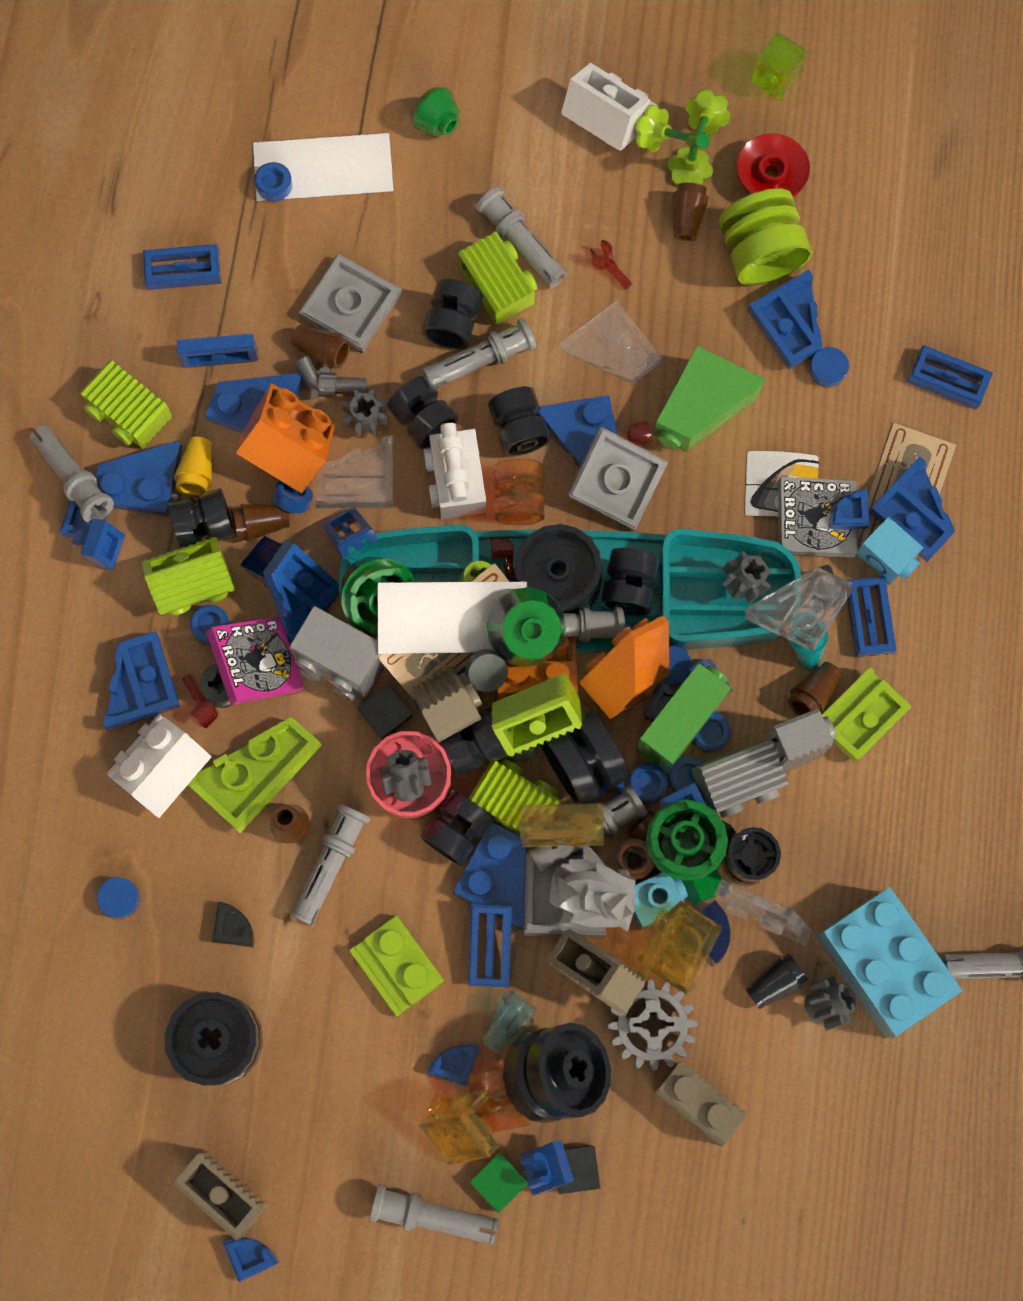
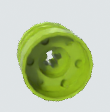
[718,188,813,285]

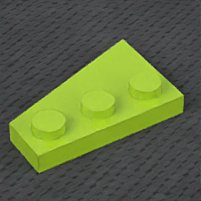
[188,717,322,833]

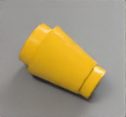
[174,437,212,497]

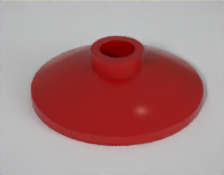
[736,133,810,198]

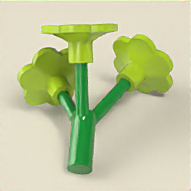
[635,89,731,186]

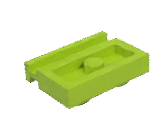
[822,667,912,763]
[349,915,445,1017]

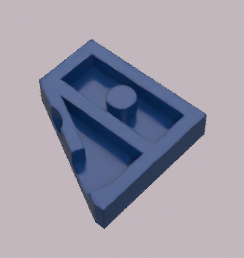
[747,270,822,370]
[205,373,303,433]
[538,395,617,468]
[96,441,182,516]
[869,456,955,562]
[263,540,339,643]
[103,631,181,731]
[453,822,526,930]

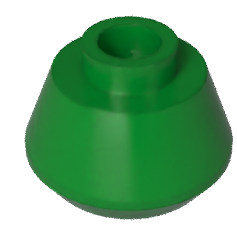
[412,87,459,136]

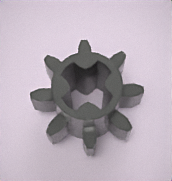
[342,389,388,438]
[721,551,772,604]
[379,750,432,801]
[804,976,856,1031]

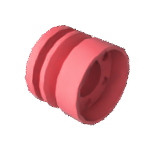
[366,731,451,818]

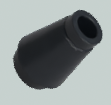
[745,953,809,1009]

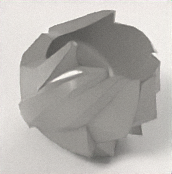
[549,842,635,932]

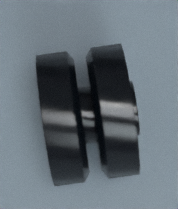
[515,524,603,613]
[540,703,630,808]
[165,992,263,1086]
[503,1022,611,1123]

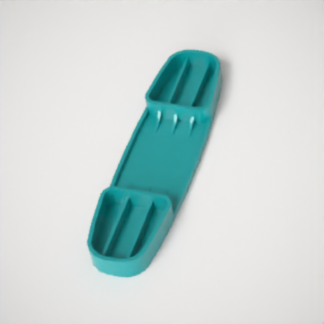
[339,525,802,653]

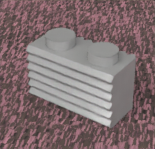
[763,709,836,772]
[691,740,788,818]

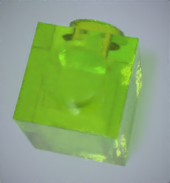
[751,32,808,101]

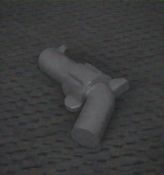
[295,356,366,399]

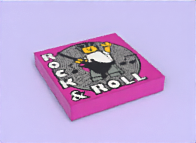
[206,616,305,705]

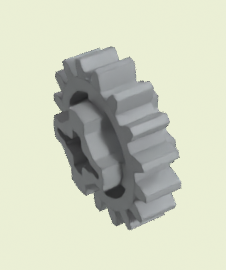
[607,980,697,1071]

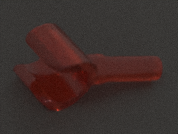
[590,240,632,290]
[627,422,651,447]
[491,538,517,582]
[182,674,218,728]

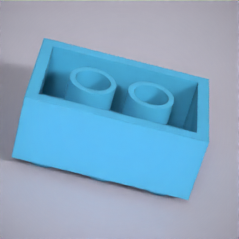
[816,887,963,1038]

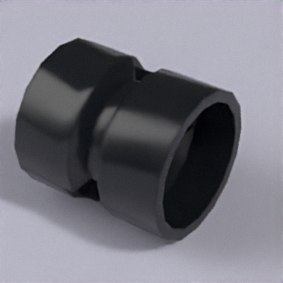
[422,279,483,350]
[387,376,458,449]
[488,386,551,457]
[168,488,235,548]
[601,548,660,616]
[442,707,508,775]
[419,790,493,866]
[721,827,781,886]

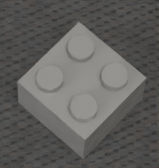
[290,606,385,702]

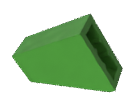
[653,346,765,452]
[635,663,731,775]

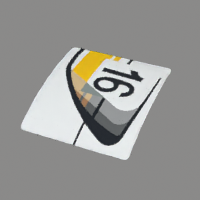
[745,451,819,517]

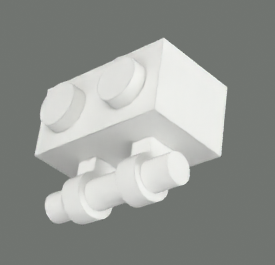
[561,63,658,151]
[423,423,486,519]
[106,714,211,818]

